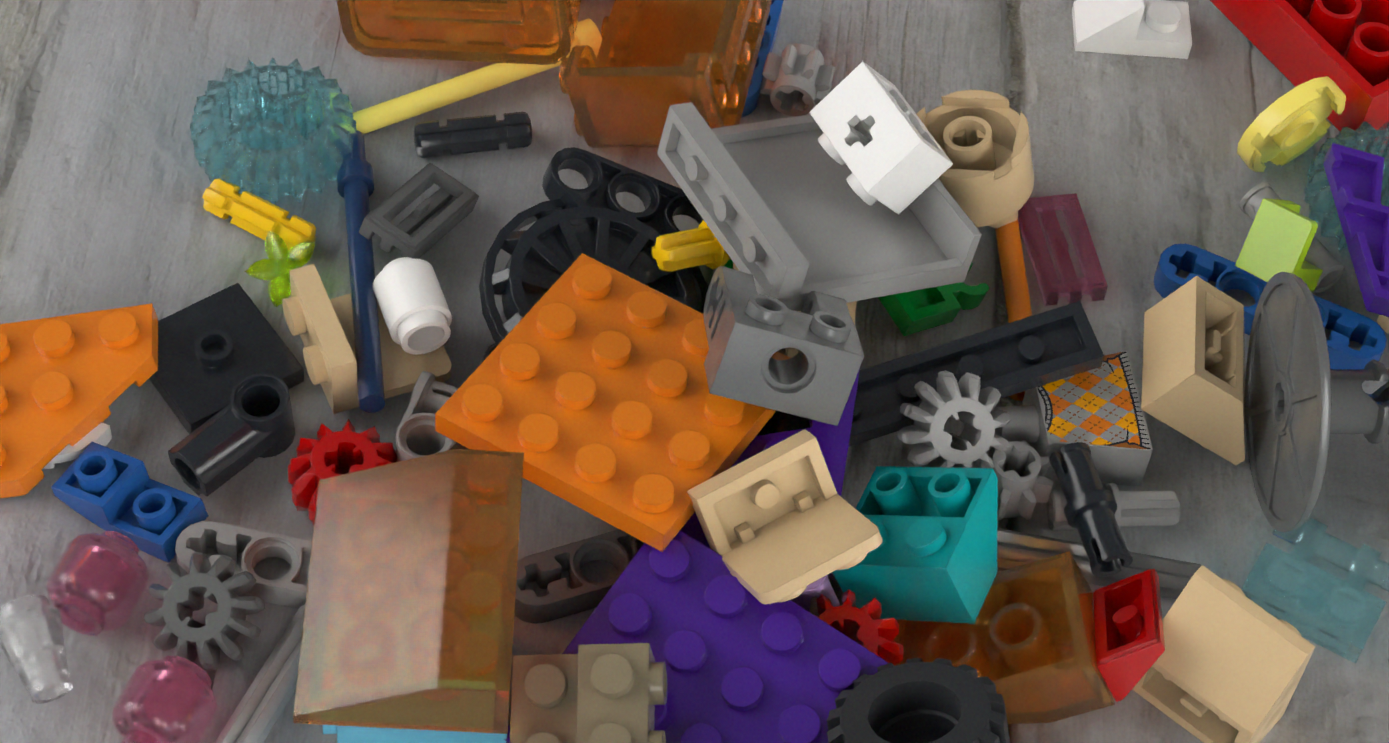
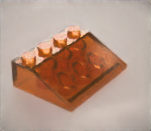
[293,449,524,734]

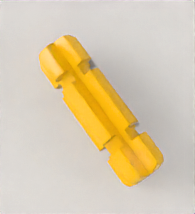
[202,178,317,257]

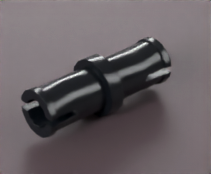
[1049,442,1133,577]

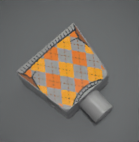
[994,351,1153,486]

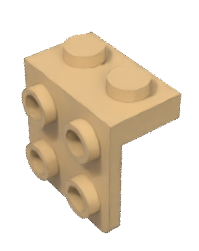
[282,264,452,414]
[687,429,883,604]

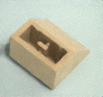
[1141,276,1246,465]
[1132,565,1316,743]

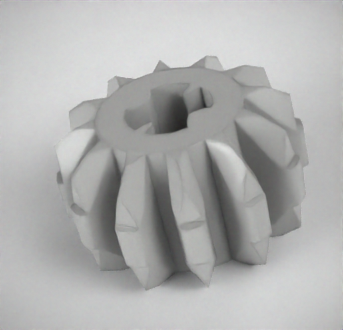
[897,370,1011,468]

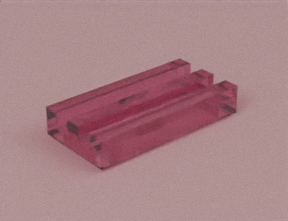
[1018,193,1108,306]

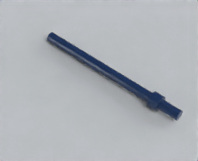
[336,130,385,413]

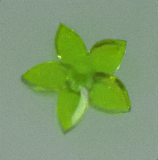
[244,231,315,307]

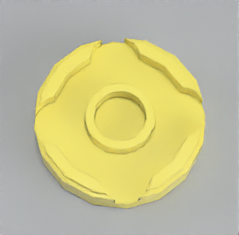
[1237,76,1346,172]

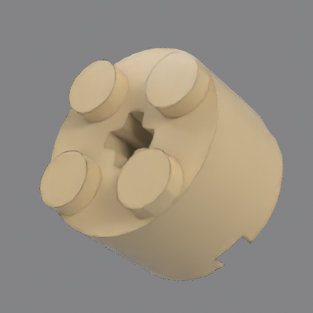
[916,90,1034,229]

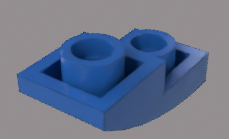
[51,442,208,563]

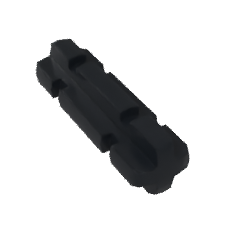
[414,112,532,158]

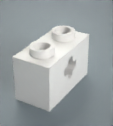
[809,61,953,215]

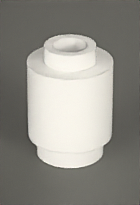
[373,257,452,355]

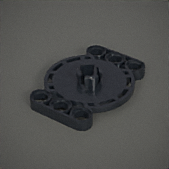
[478,147,709,366]

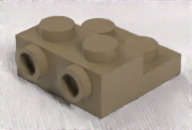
[510,643,667,743]

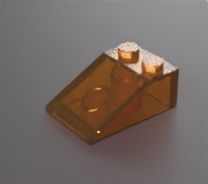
[893,551,1115,724]

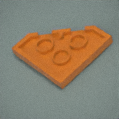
[0,303,158,499]

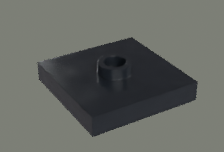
[149,283,304,434]

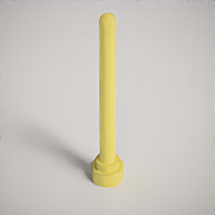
[334,18,606,137]

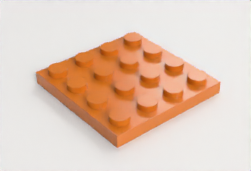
[435,253,790,552]

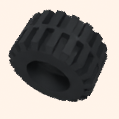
[827,658,1010,743]

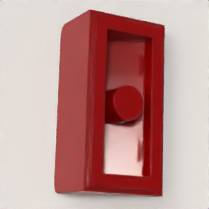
[1093,568,1165,702]

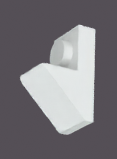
[1072,0,1192,59]

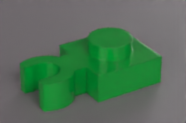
[878,262,990,336]

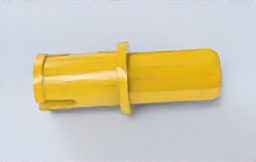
[651,221,731,272]

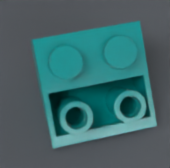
[832,466,998,624]

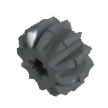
[144,552,265,671]

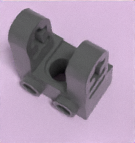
[703,266,864,426]

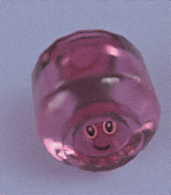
[46,531,150,636]
[112,655,218,743]

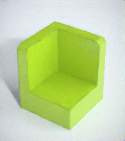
[1235,198,1323,292]

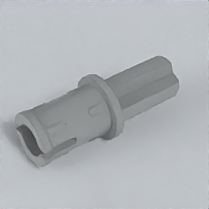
[1047,483,1180,531]

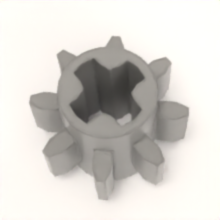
[760,43,835,117]
[973,440,1054,520]

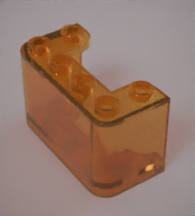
[559,0,771,148]

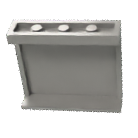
[657,102,982,311]

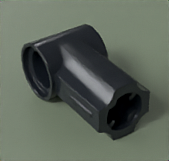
[168,373,296,497]

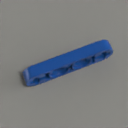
[1153,243,1387,369]

